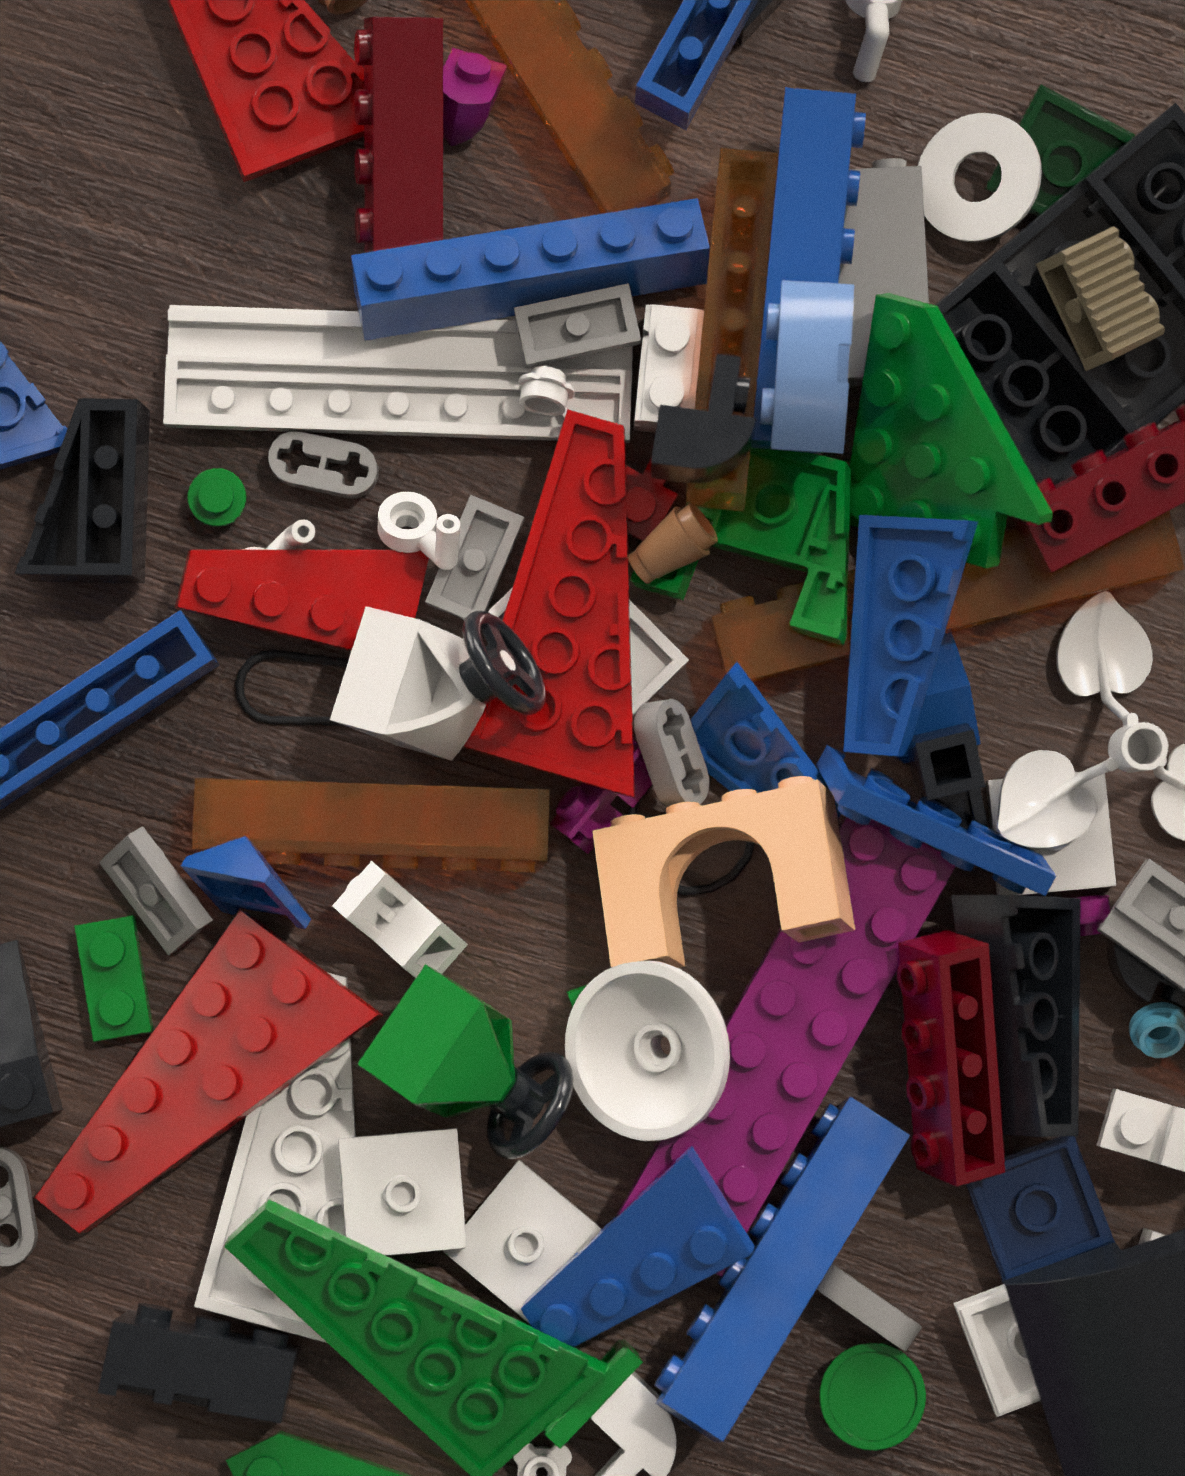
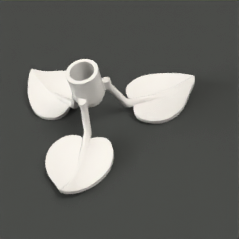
[996,591,1185,848]

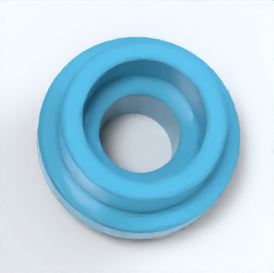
[1129,1002,1185,1058]

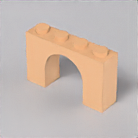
[592,776,855,968]

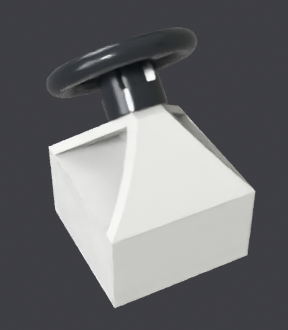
[330,607,546,761]

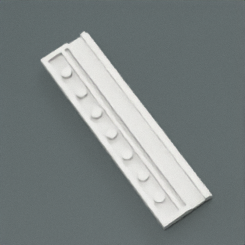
[163,305,633,443]

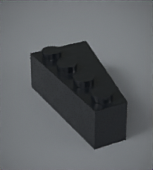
[951,895,1081,1137]

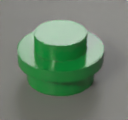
[188,468,247,527]

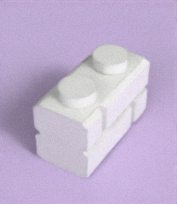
[634,304,704,433]

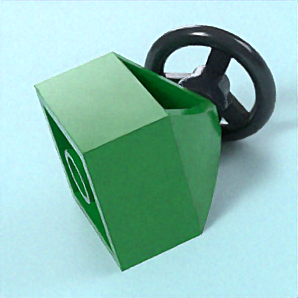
[358,964,573,1159]

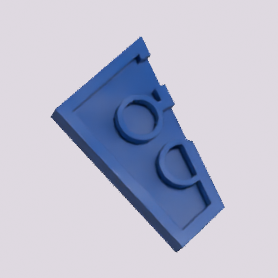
[690,662,842,818]

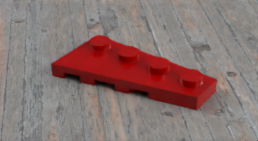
[175,550,429,651]

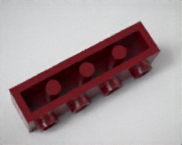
[354,17,443,253]
[1011,404,1185,573]
[897,930,1006,1187]

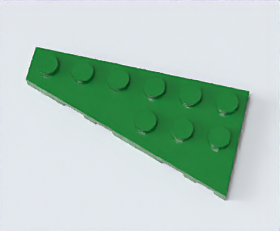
[224,1199,608,1476]

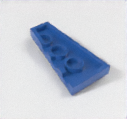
[843,515,978,757]
[816,745,1056,896]
[521,1146,755,1347]

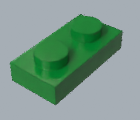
[74,916,154,1042]

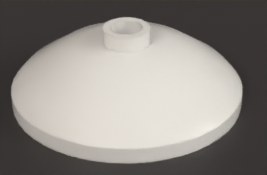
[565,961,730,1141]

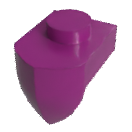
[443,48,507,146]

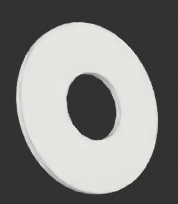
[918,113,1042,242]

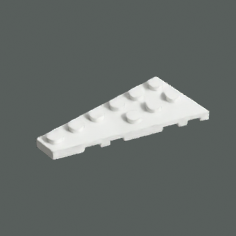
[194,972,356,1343]

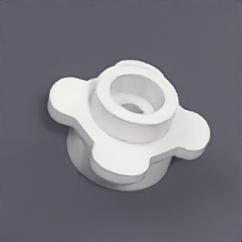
[513,1443,572,1476]

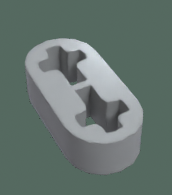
[268,431,379,498]
[634,699,709,807]
[817,1263,922,1352]

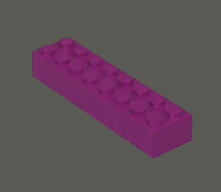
[617,816,956,1277]

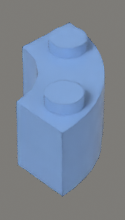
[760,280,854,454]

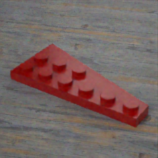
[166,0,364,182]
[464,409,635,799]
[35,910,384,1233]

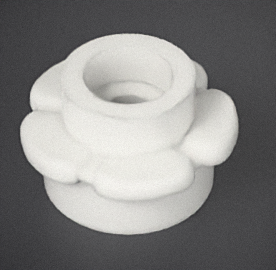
[518,366,575,416]

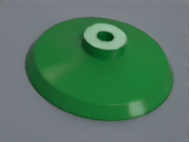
[820,1343,926,1450]

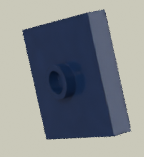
[965,1136,1115,1284]

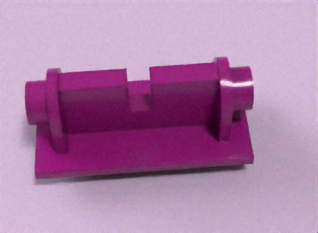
[550,740,652,854]

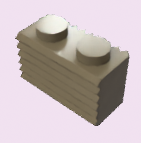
[1036,226,1165,371]

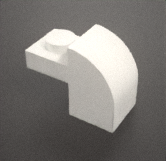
[332,861,468,978]
[1097,1088,1185,1172]
[590,1371,676,1476]

